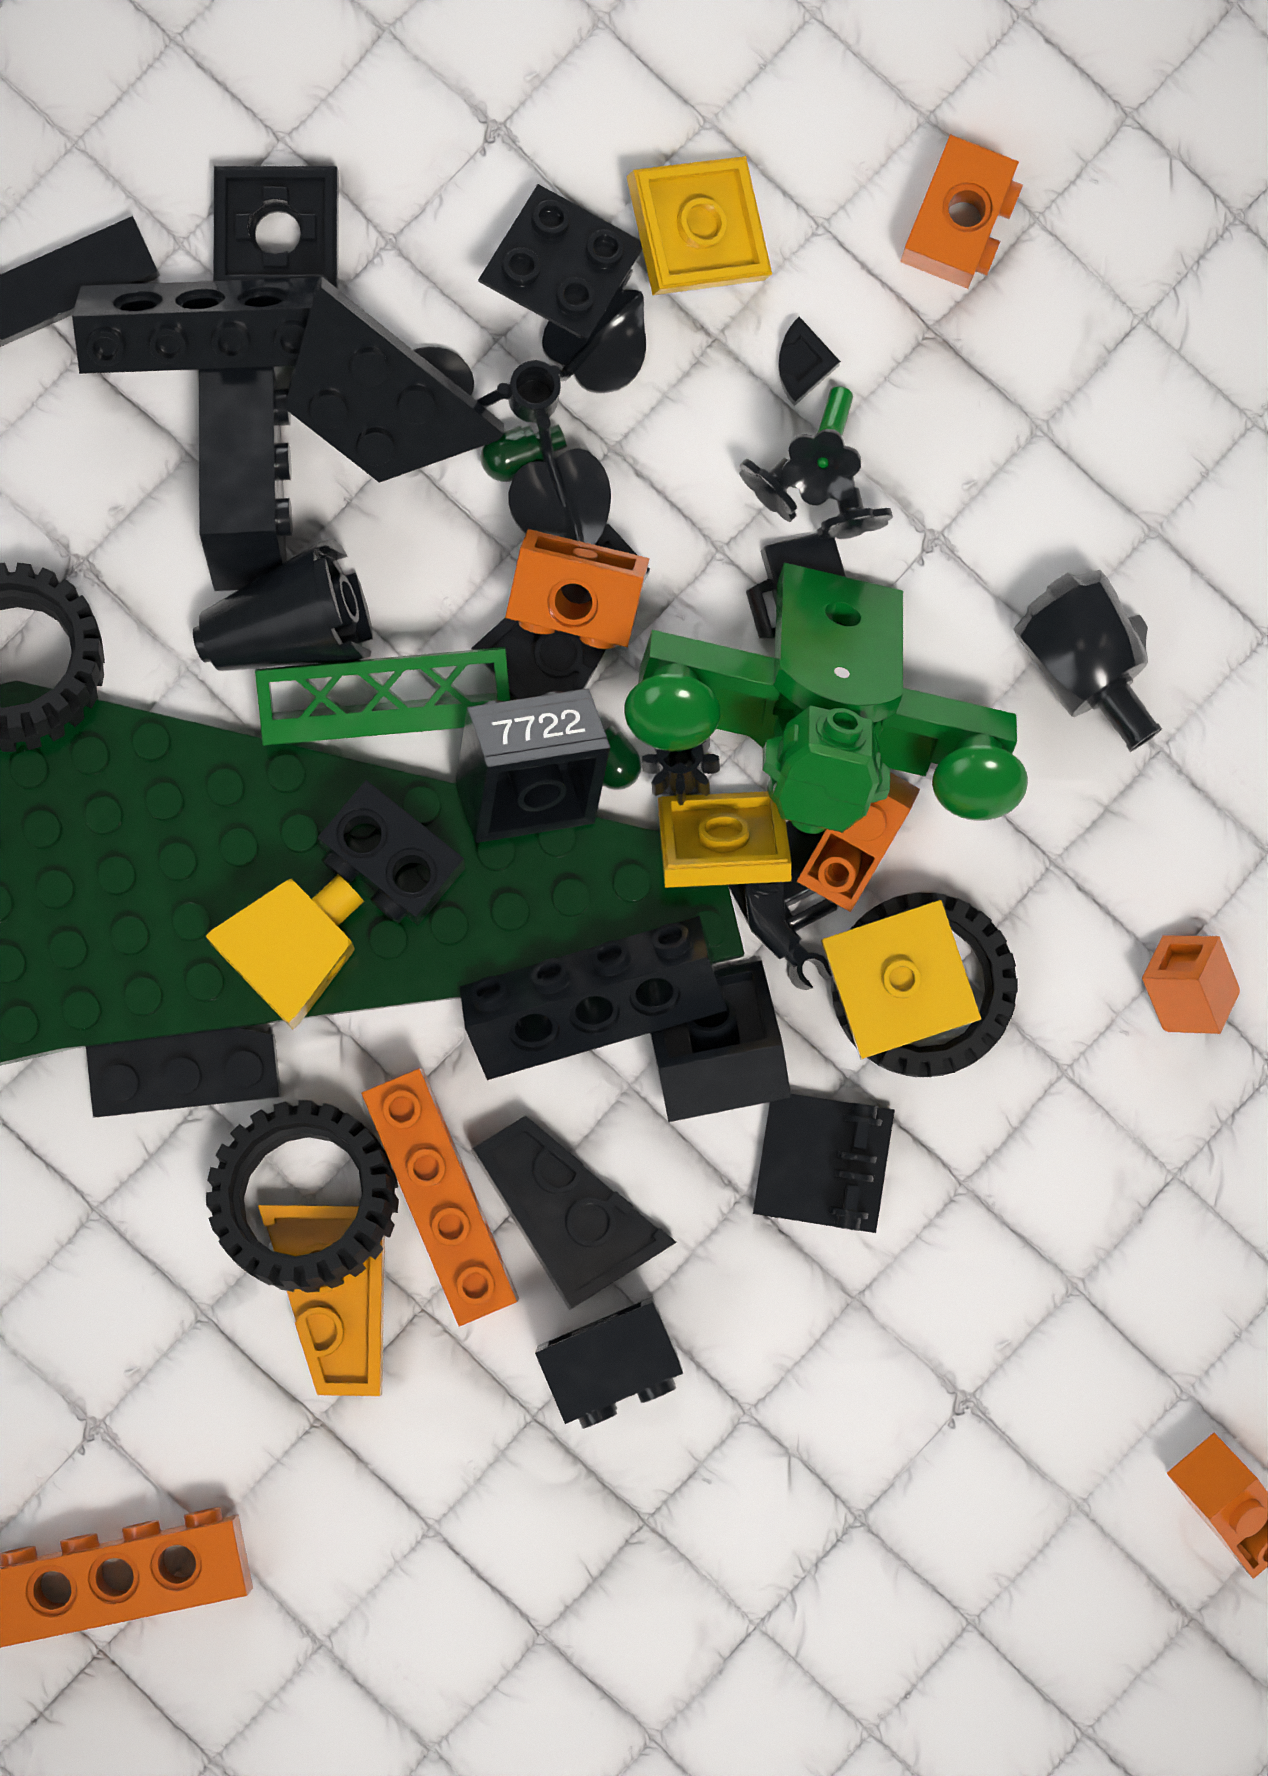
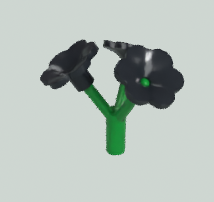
[739,386,893,540]

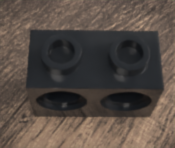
[318,780,465,926]

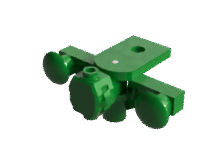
[624,563,1028,834]

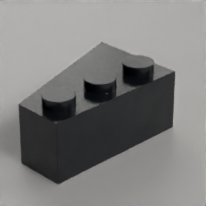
[199,367,293,591]

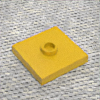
[626,156,772,295]
[658,791,791,888]
[821,900,981,1060]

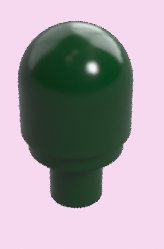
[480,424,567,482]
[603,725,642,790]

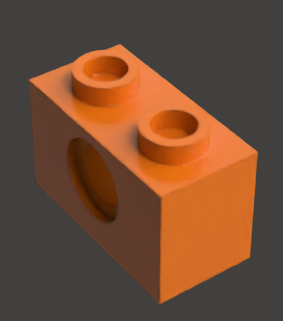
[900,134,1023,289]
[505,529,650,649]

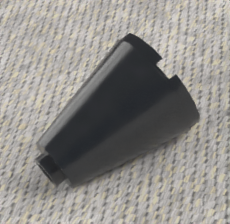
[193,539,373,671]

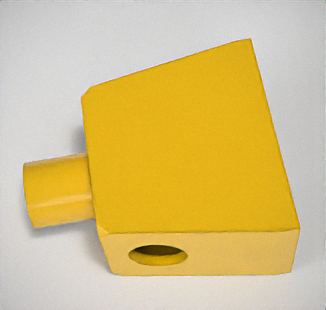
[206,874,364,1030]

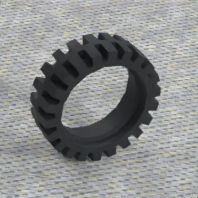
[0,562,105,752]
[831,892,1018,1077]
[206,1100,399,1293]

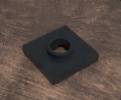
[213,166,339,289]

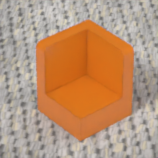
[1142,935,1240,1034]

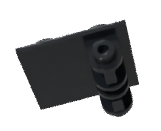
[478,184,642,341]
[753,1094,895,1233]

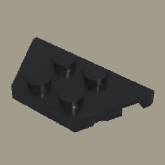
[284,277,504,483]

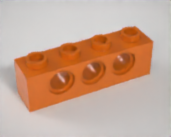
[361,1068,519,1327]
[0,1507,253,1648]

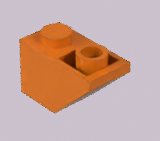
[797,772,920,912]
[1167,1433,1268,1579]

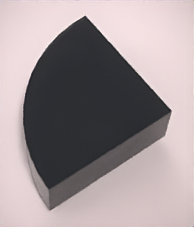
[778,316,841,406]

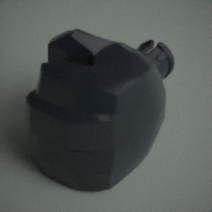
[1013,570,1162,752]

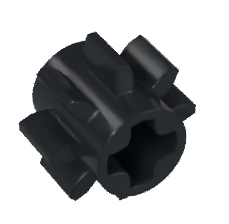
[642,737,720,805]

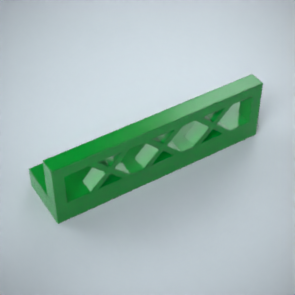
[255,647,511,746]

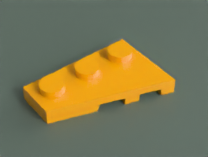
[258,1205,385,1396]

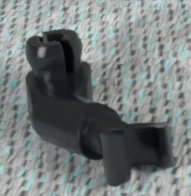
[744,882,832,990]

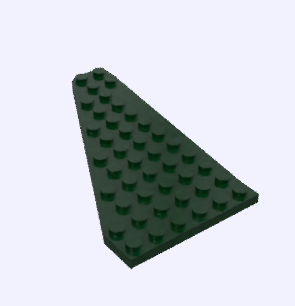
[0,680,745,1066]

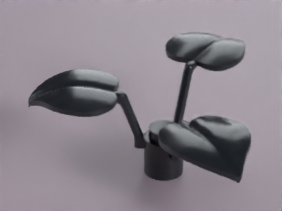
[414,289,646,545]

